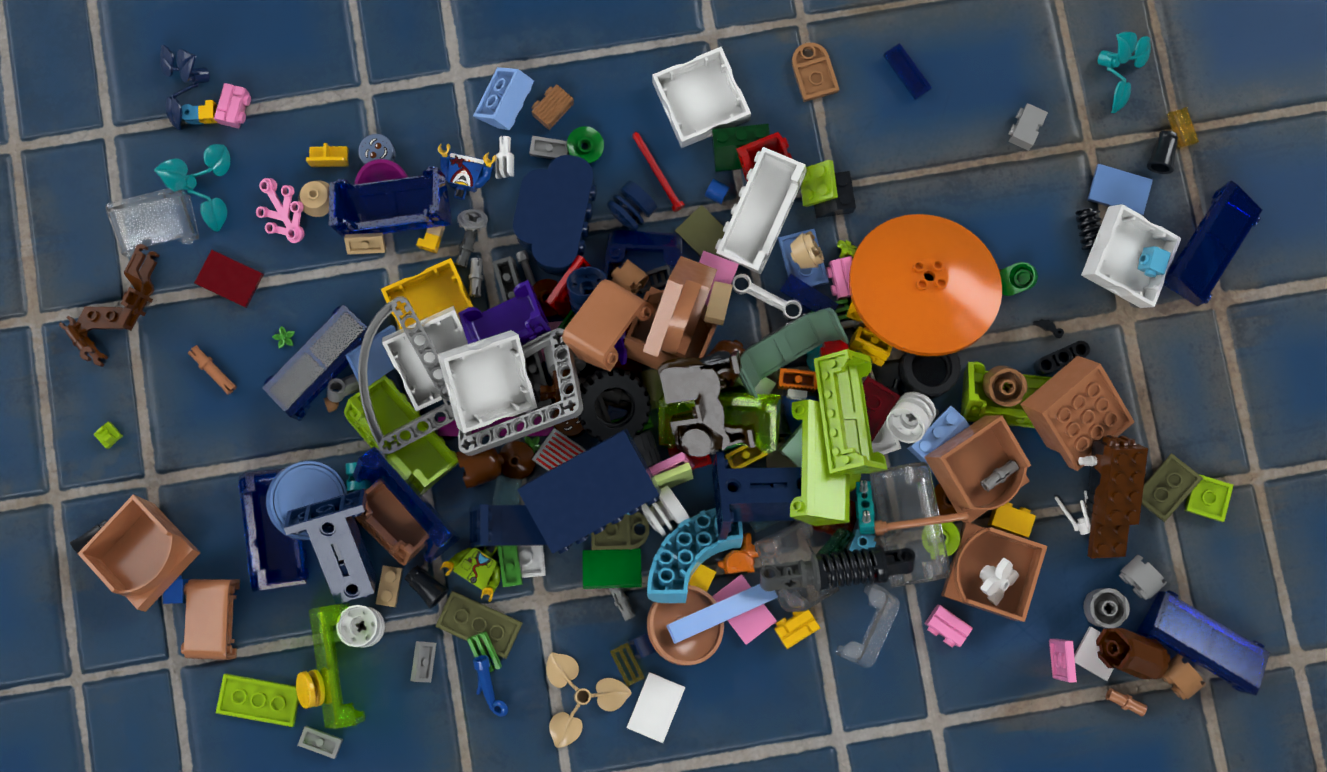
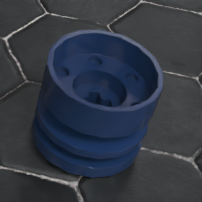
[607,181,658,232]
[567,266,607,314]

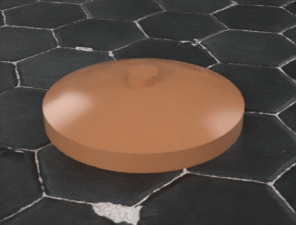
[647,585,724,666]

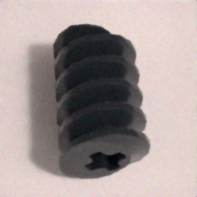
[1075,209,1102,250]

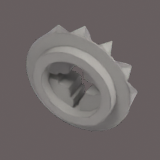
[457,209,488,232]

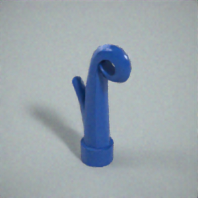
[473,655,508,717]

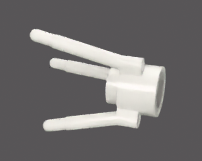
[1055,490,1091,535]

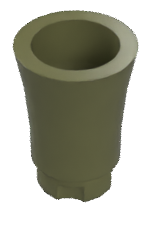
[638,369,665,409]

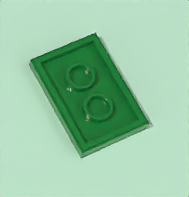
[583,548,642,589]

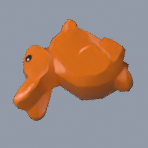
[717,532,760,574]

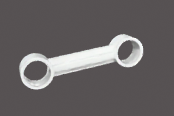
[732,274,802,321]

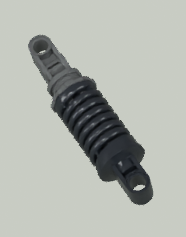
[760,545,916,591]

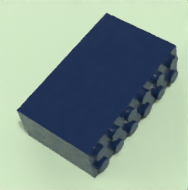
[517,428,661,554]

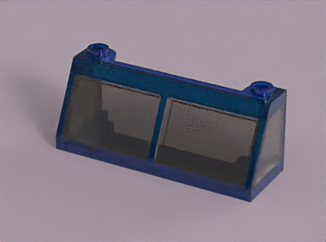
[262,304,376,421]

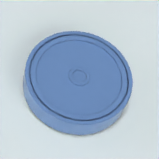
[266,461,347,540]

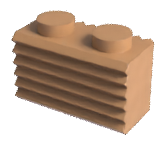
[531,84,574,130]

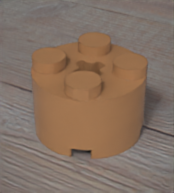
[610,259,649,295]
[983,365,1027,407]
[1162,654,1206,700]

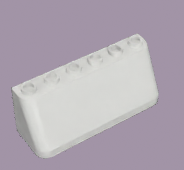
[715,147,807,274]

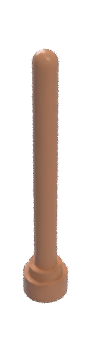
[874,512,970,536]

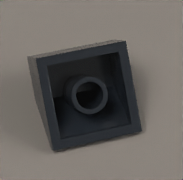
[814,171,856,218]

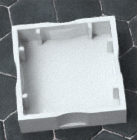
[652,47,751,148]
[1081,204,1181,308]
[382,306,468,411]
[437,330,537,433]

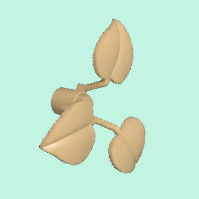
[546,652,632,748]

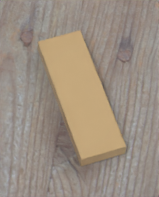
[704,281,733,326]

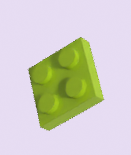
[801,160,838,207]
[1184,474,1234,522]

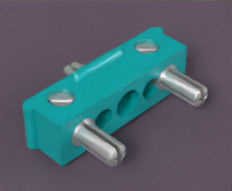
[855,480,875,535]

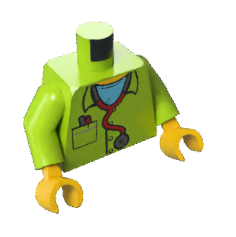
[440,546,501,602]

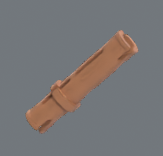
[188,345,237,395]

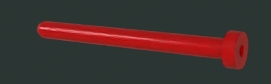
[633,132,685,212]

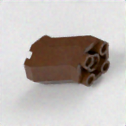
[1096,628,1171,679]

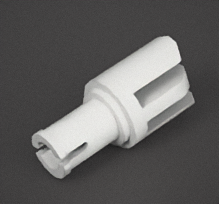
[495,136,514,179]

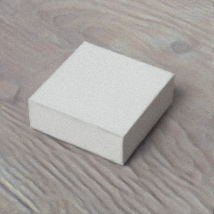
[786,389,808,401]

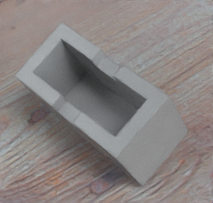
[1008,103,1048,151]

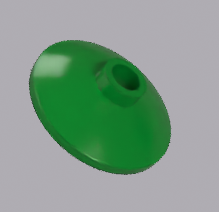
[567,126,604,164]

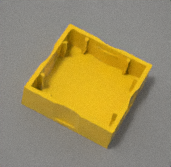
[381,258,474,329]

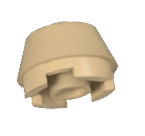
[298,180,336,217]
[790,231,824,269]

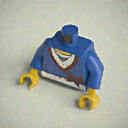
[438,143,497,200]

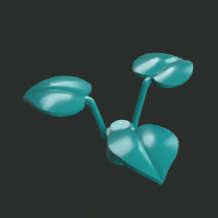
[1098,32,1151,113]
[154,144,230,232]

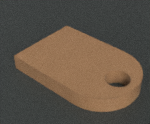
[792,43,840,102]

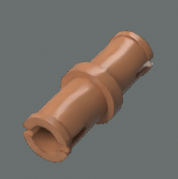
[1106,688,1148,716]

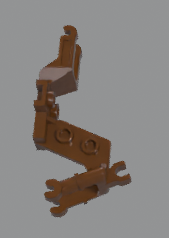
[59,244,159,367]

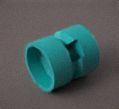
[345,462,372,491]

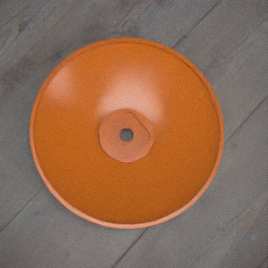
[849,214,1002,356]

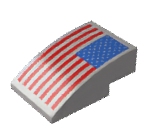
[531,428,586,471]

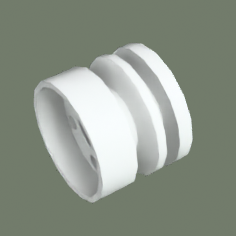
[886,391,936,443]
[641,485,690,537]
[336,605,385,648]

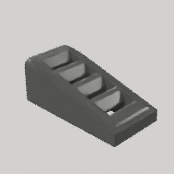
[639,264,674,294]

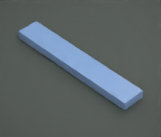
[666,584,778,644]

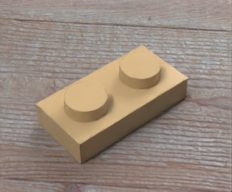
[344,233,386,255]
[376,565,403,607]

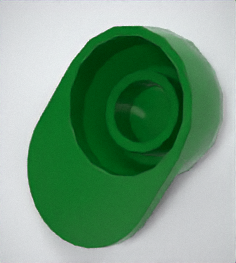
[1000,262,1038,296]

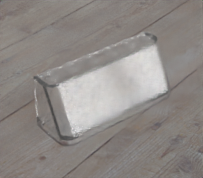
[870,462,950,587]

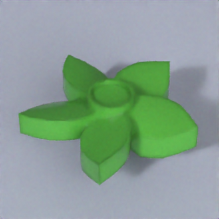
[272,326,295,349]
[525,436,541,453]

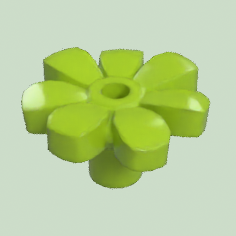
[837,240,857,259]

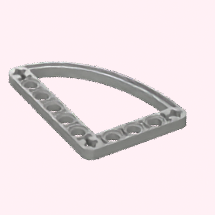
[358,296,455,454]
[458,328,583,456]

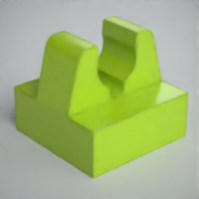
[93,421,123,449]

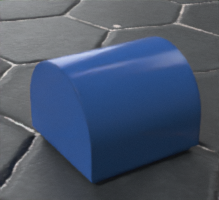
[705,179,730,205]

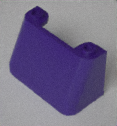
[458,280,551,346]

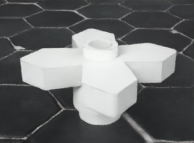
[979,558,1019,606]

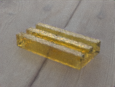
[1167,107,1199,149]
[610,642,645,687]

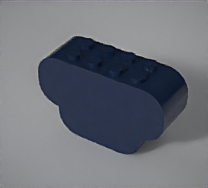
[513,155,597,276]

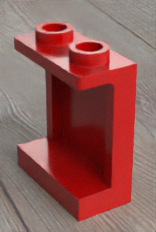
[736,132,792,182]

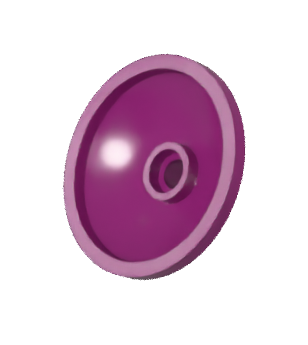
[355,159,410,216]

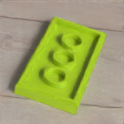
[215,673,299,727]

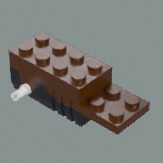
[1078,435,1148,559]

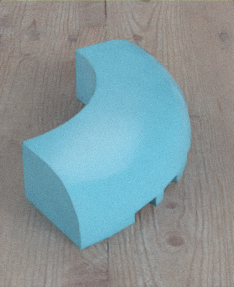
[647,508,743,603]

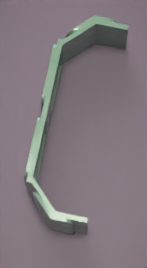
[738,308,849,398]

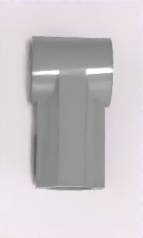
[327,374,359,403]

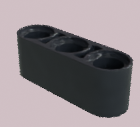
[1034,341,1090,376]

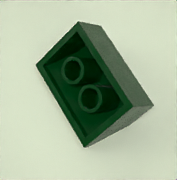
[711,124,770,172]

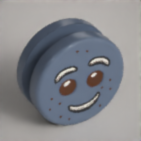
[358,134,396,165]

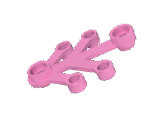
[256,178,305,243]

